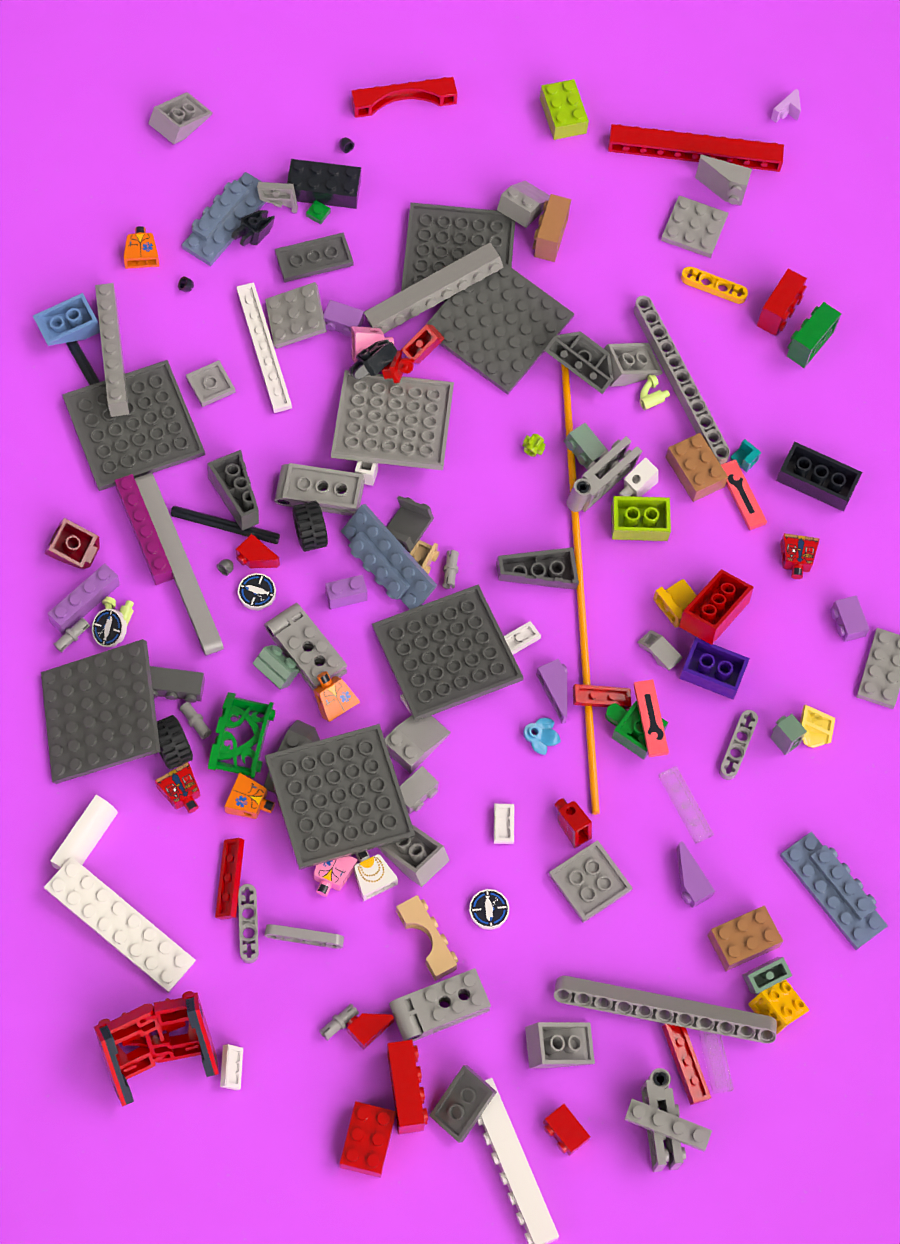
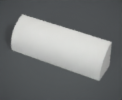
[50,795,118,870]

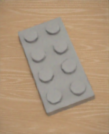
[856,628,900,709]

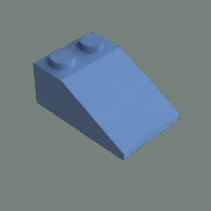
[33,293,100,346]

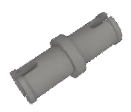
[443,550,459,589]
[53,617,90,653]
[180,702,212,739]
[319,1004,359,1041]

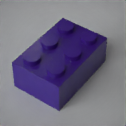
[679,637,750,700]

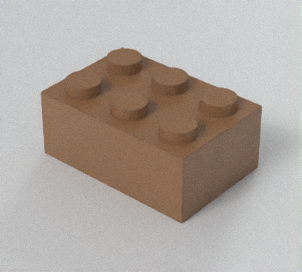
[532,194,571,262]
[665,433,728,502]
[707,905,783,971]

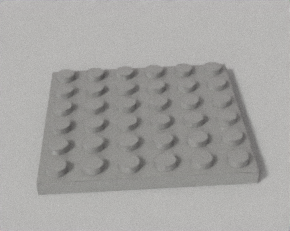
[331,370,454,470]

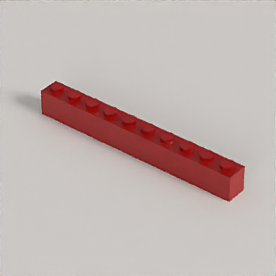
[608,124,784,172]

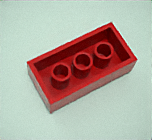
[679,569,754,645]
[387,1040,428,1134]

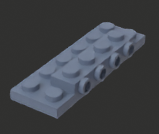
[182,172,266,266]
[341,504,438,610]
[780,831,888,950]

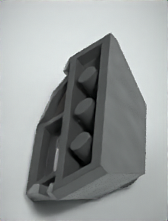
[544,331,614,394]
[264,720,320,794]

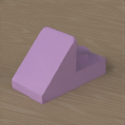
[771,89,801,123]

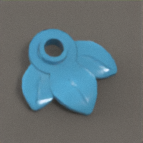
[523,718,561,755]

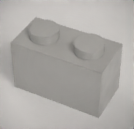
[400,766,439,814]

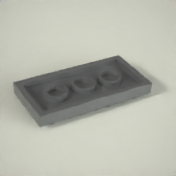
[275,232,354,282]

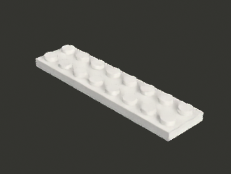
[44,857,196,993]

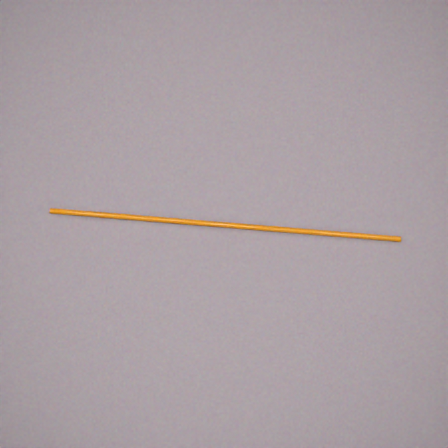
[561,364,600,815]

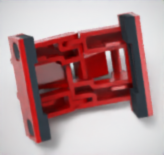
[94,991,219,1107]

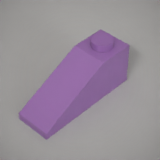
[536,659,568,724]
[676,841,715,908]

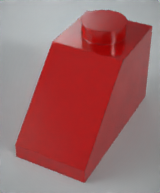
[236,534,280,569]
[347,1013,394,1050]

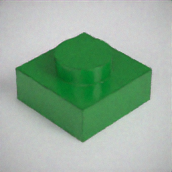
[306,200,331,224]

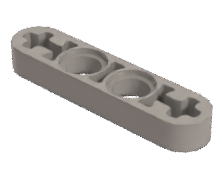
[719,710,758,780]
[238,884,259,963]
[264,924,344,949]

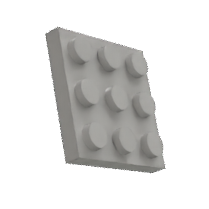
[661,196,728,258]
[265,282,327,349]
[549,840,633,923]

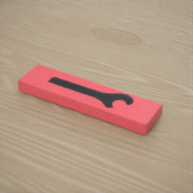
[721,460,767,530]
[633,679,669,757]

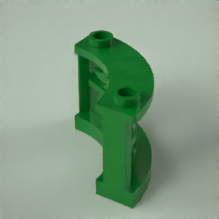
[208,692,276,778]

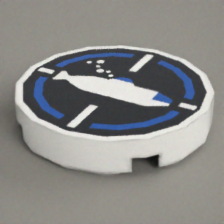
[238,573,276,611]
[92,609,127,647]
[469,889,509,930]

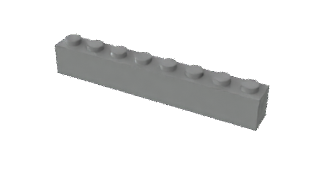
[364,243,503,334]
[95,283,129,417]

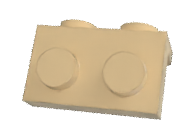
[409,540,440,574]

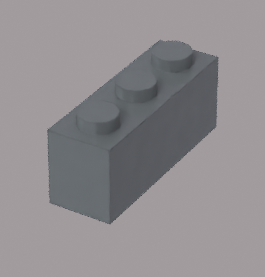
[150,666,205,703]

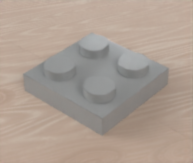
[186,360,236,407]

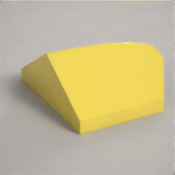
[800,705,835,748]

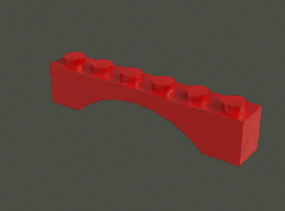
[351,77,457,118]

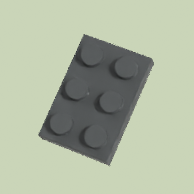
[429,1065,497,1143]

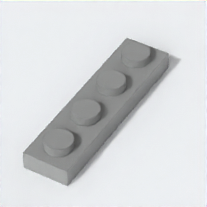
[624,1099,712,1152]

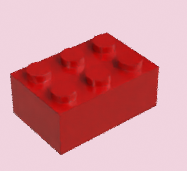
[757,268,807,336]
[340,1101,396,1178]

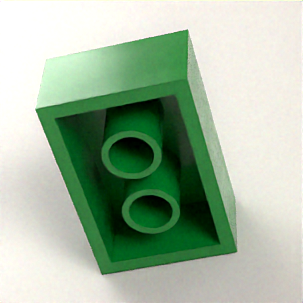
[787,302,842,368]

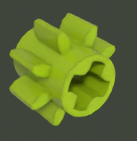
[522,434,546,457]

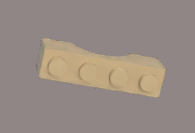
[396,895,458,981]

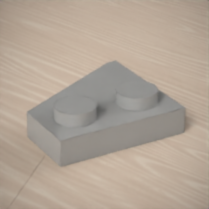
[257,182,298,213]

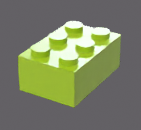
[540,79,589,140]
[611,496,671,541]

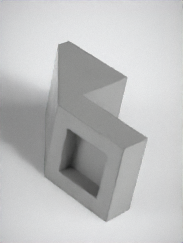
[638,630,682,670]

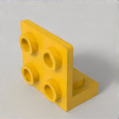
[653,579,697,628]
[748,979,809,1035]

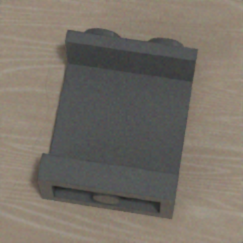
[386,496,434,553]

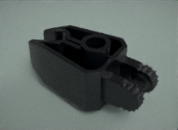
[231,210,275,246]
[348,339,397,379]

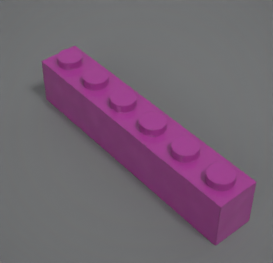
[115,474,174,585]

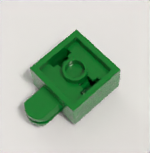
[605,701,668,760]

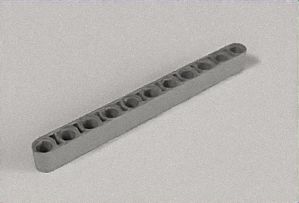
[634,295,730,465]
[135,472,224,656]
[554,976,777,1044]

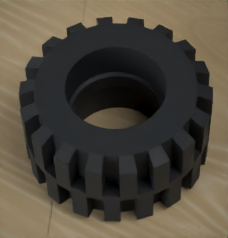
[292,500,328,552]
[157,715,193,770]

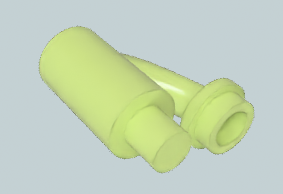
[639,375,670,410]
[102,596,134,626]

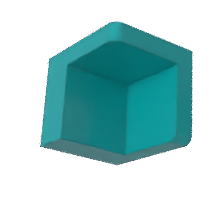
[730,439,761,473]

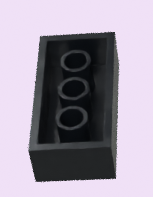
[287,159,361,209]
[776,441,863,512]

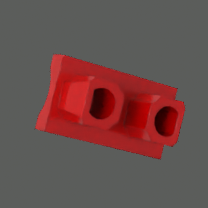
[382,350,414,383]

